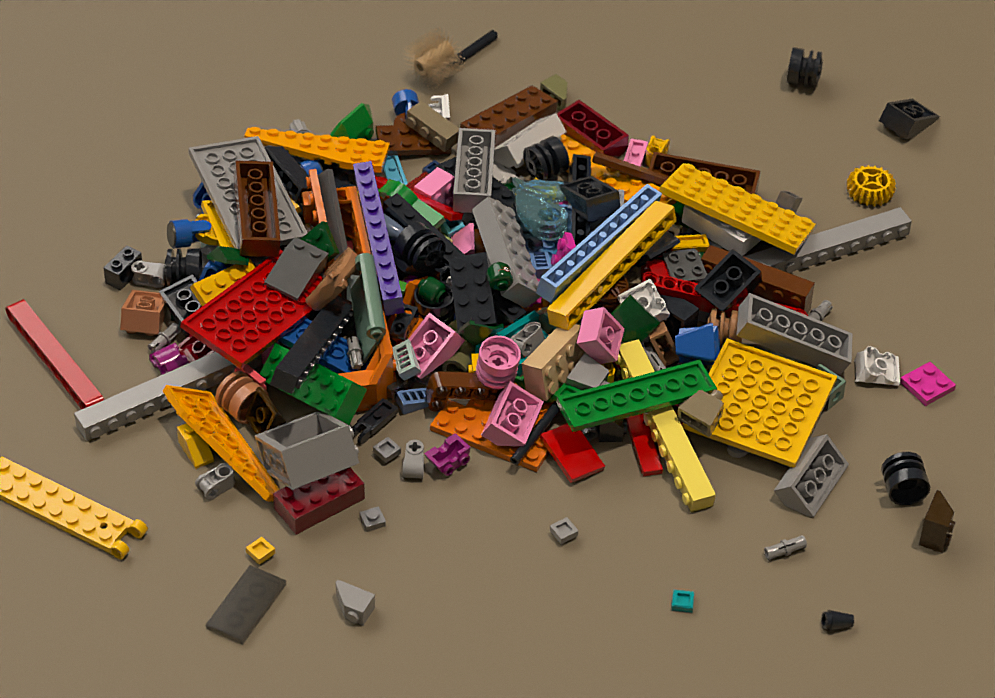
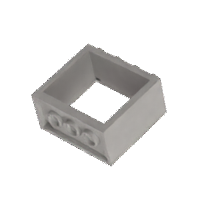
[255,411,359,489]

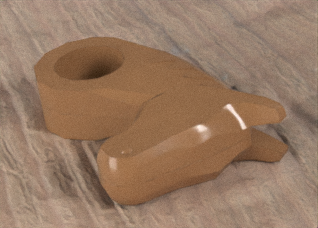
[305,247,357,311]

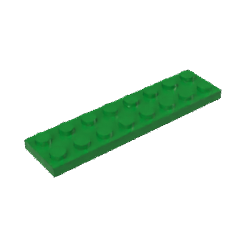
[556,360,717,432]

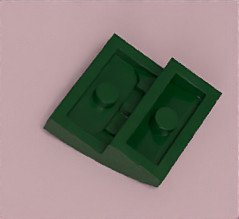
[611,294,660,343]

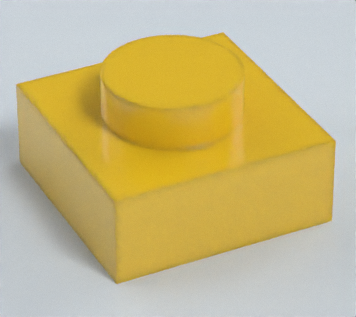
[246,537,276,565]

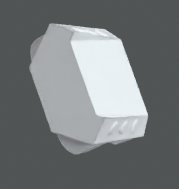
[617,279,670,322]
[854,346,900,386]

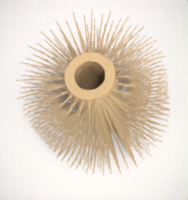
[404,27,465,89]

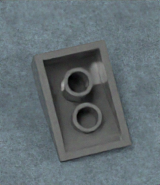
[264,237,328,301]

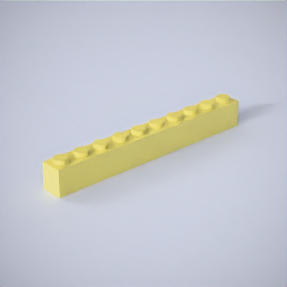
[615,339,716,512]

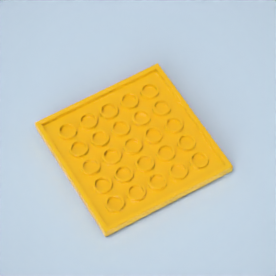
[682,338,837,468]

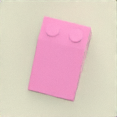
[393,313,465,379]

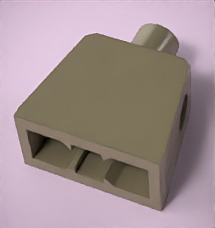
[678,390,724,437]

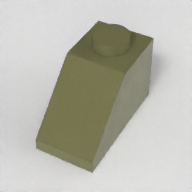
[540,74,568,111]

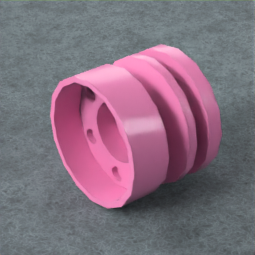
[476,336,521,389]

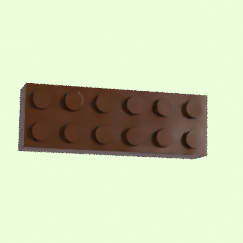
[460,85,558,147]
[649,152,760,194]
[234,161,281,257]
[701,245,815,314]

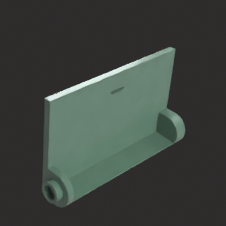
[350,253,386,363]

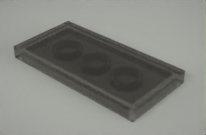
[206,565,286,645]

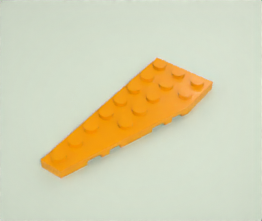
[244,127,390,173]
[162,385,280,502]

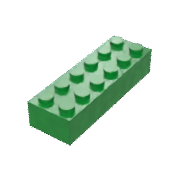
[260,343,367,425]

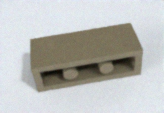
[405,101,459,152]

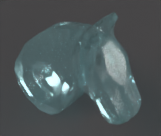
[512,177,568,241]

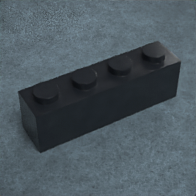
[265,146,311,203]

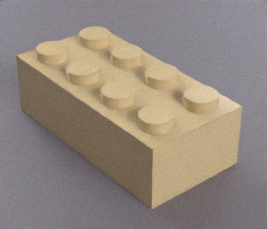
[522,324,588,401]

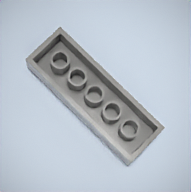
[453,128,495,213]
[472,196,541,308]
[736,293,852,375]

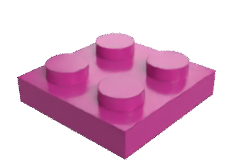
[900,362,956,406]

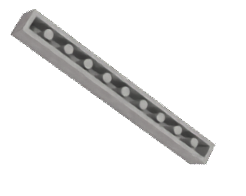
[743,207,912,273]
[74,352,262,441]

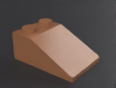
[120,290,167,336]

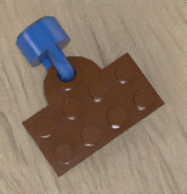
[375,89,451,156]

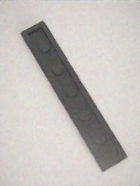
[318,169,348,261]

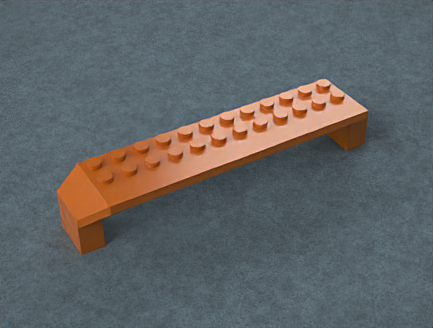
[302,186,397,412]

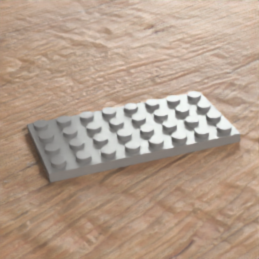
[188,136,308,249]

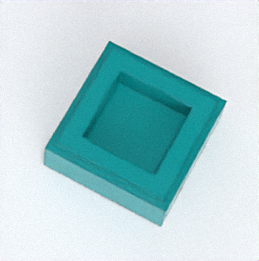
[671,590,694,613]

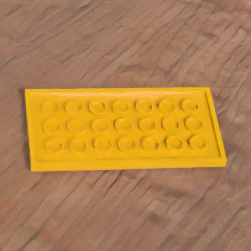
[659,163,816,255]

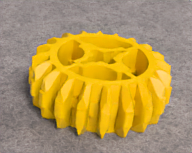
[847,165,896,207]

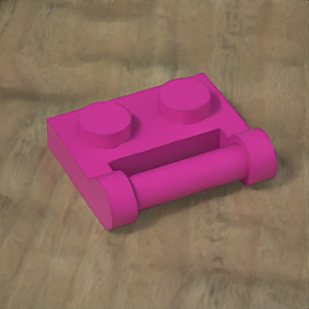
[551,232,576,266]

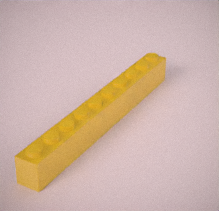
[547,201,676,331]

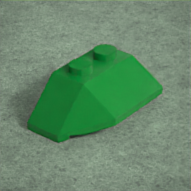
[330,103,374,140]

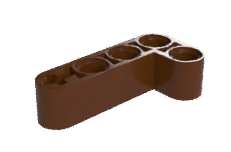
[425,372,504,412]

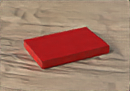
[540,423,605,483]

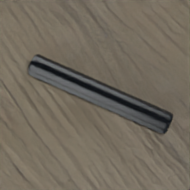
[447,30,498,69]

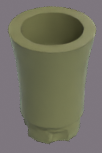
[442,341,475,373]

